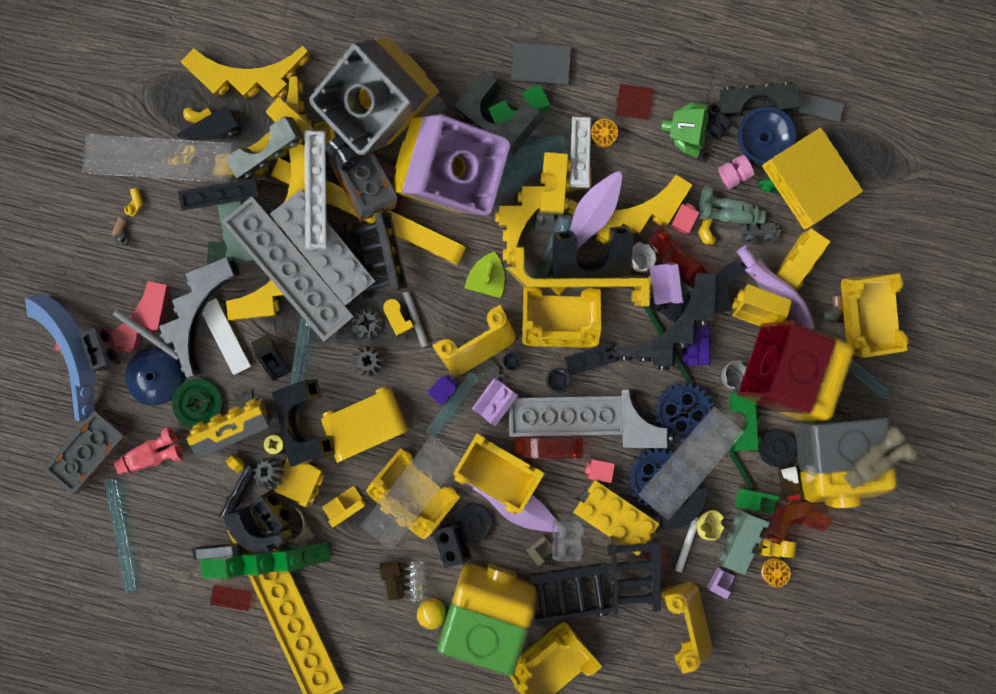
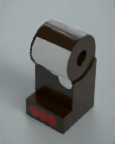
[778,464,804,503]

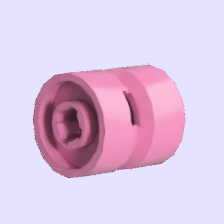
[718,154,754,189]

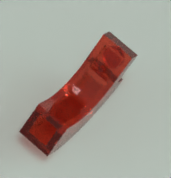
[648,226,708,287]
[514,437,583,459]
[762,502,832,545]

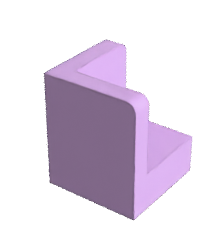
[707,567,734,599]

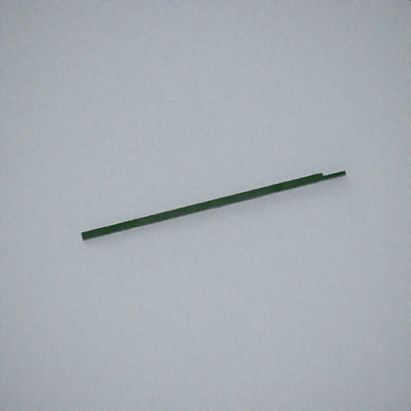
[643,303,754,490]

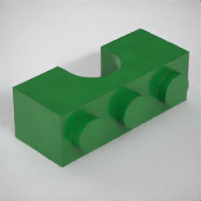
[488,84,550,124]
[728,393,761,451]

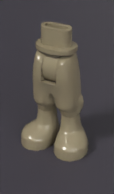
[843,426,917,489]

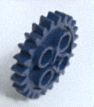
[653,381,716,444]
[627,448,690,510]

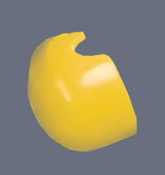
[417,598,446,630]

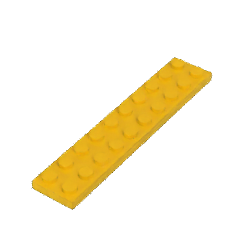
[227,517,344,694]

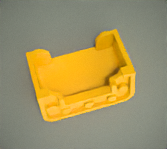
[841,273,909,358]
[522,287,601,348]
[432,305,516,376]
[321,386,410,462]
[453,434,544,515]
[366,448,460,539]
[661,582,713,674]
[509,622,602,694]

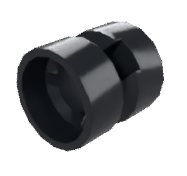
[326,135,362,172]
[546,368,572,393]

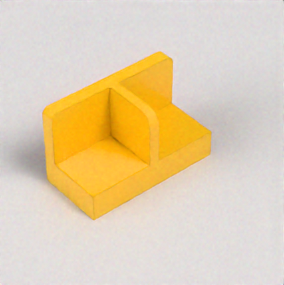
[322,486,367,528]

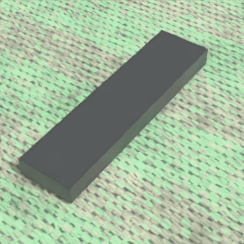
[765,85,844,123]

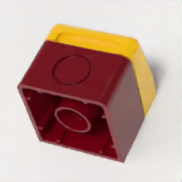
[737,321,854,422]

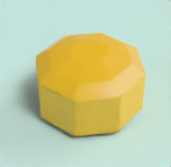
[226,454,245,473]

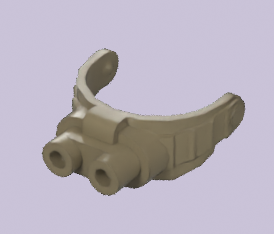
[286,507,315,546]

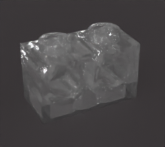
[552,520,584,562]

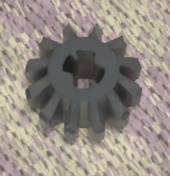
[351,345,384,377]
[253,457,287,490]

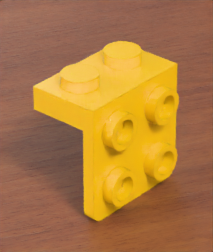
[274,458,324,507]

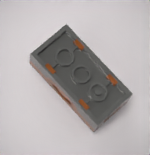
[327,151,397,222]
[43,410,130,495]

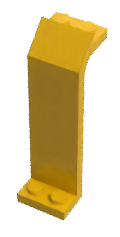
[505,247,649,306]

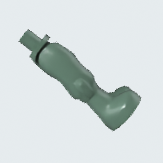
[698,186,766,225]

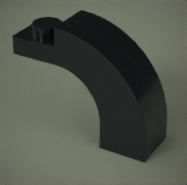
[716,260,748,314]
[660,469,707,530]
[223,506,292,554]

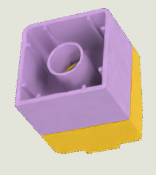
[392,115,510,215]

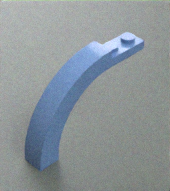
[25,293,97,421]

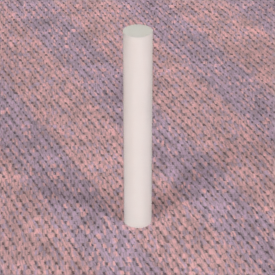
[674,517,698,573]

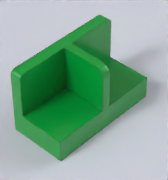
[734,487,780,514]

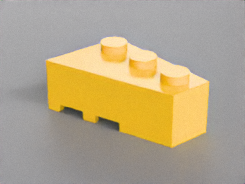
[775,229,831,291]

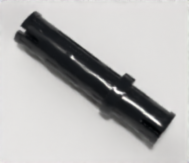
[219,464,256,518]

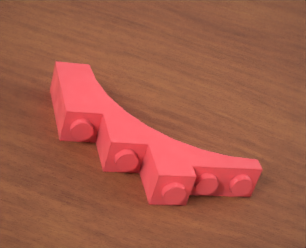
[55,281,171,371]

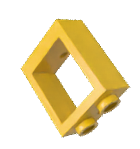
[731,284,792,326]

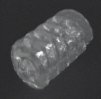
[405,560,430,602]

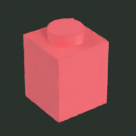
[669,203,699,235]
[585,459,615,483]

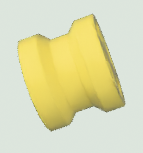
[264,434,285,454]

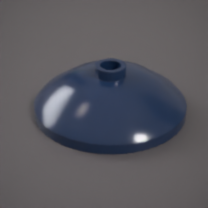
[737,106,796,164]
[125,348,183,405]

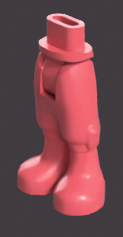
[114,426,183,475]

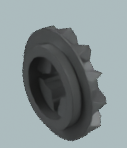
[352,308,382,338]

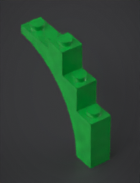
[200,542,330,579]

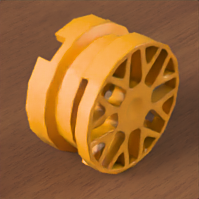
[591,119,618,148]
[761,558,791,587]

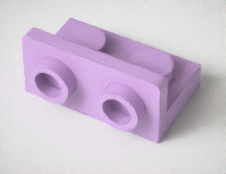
[472,378,518,426]

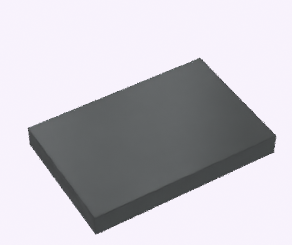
[511,42,571,86]

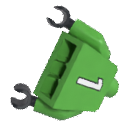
[661,102,717,162]

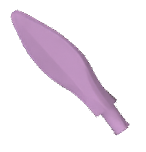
[569,171,623,250]
[736,245,815,330]
[466,482,561,532]

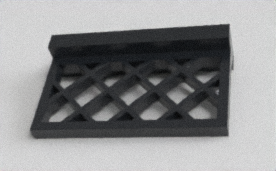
[178,177,264,211]

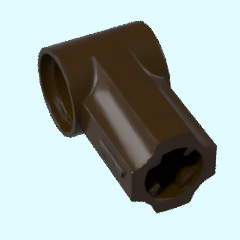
[379,560,404,601]

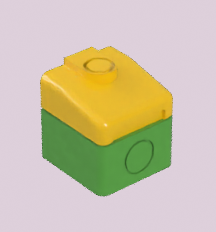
[437,563,536,676]

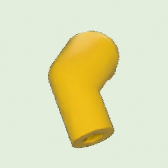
[183,108,212,123]

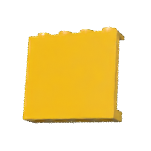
[762,127,863,230]

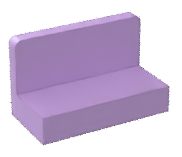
[650,263,683,304]

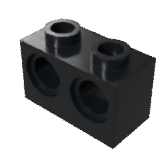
[79,327,121,371]
[249,489,296,532]
[433,521,473,568]

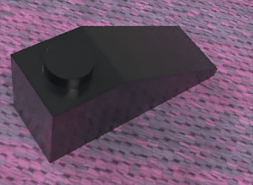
[177,106,241,141]

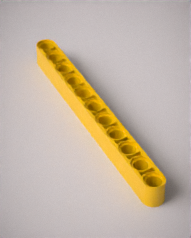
[270,158,466,265]

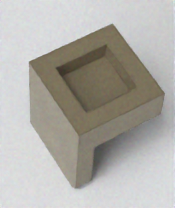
[526,534,555,566]

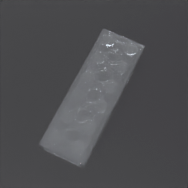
[638,407,744,520]
[360,435,461,551]

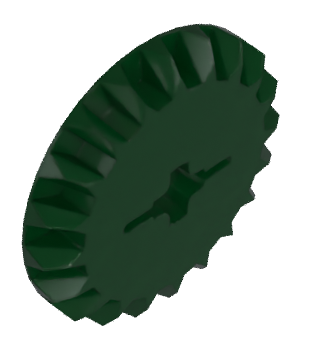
[172,378,223,428]

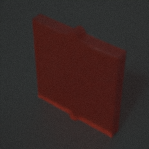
[615,84,653,120]

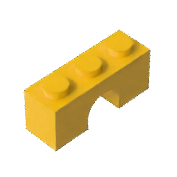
[540,152,571,215]

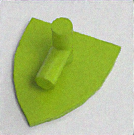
[464,251,505,299]

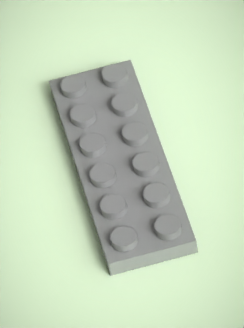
[270,189,375,305]
[509,396,622,437]

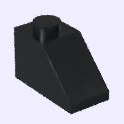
[251,334,289,381]

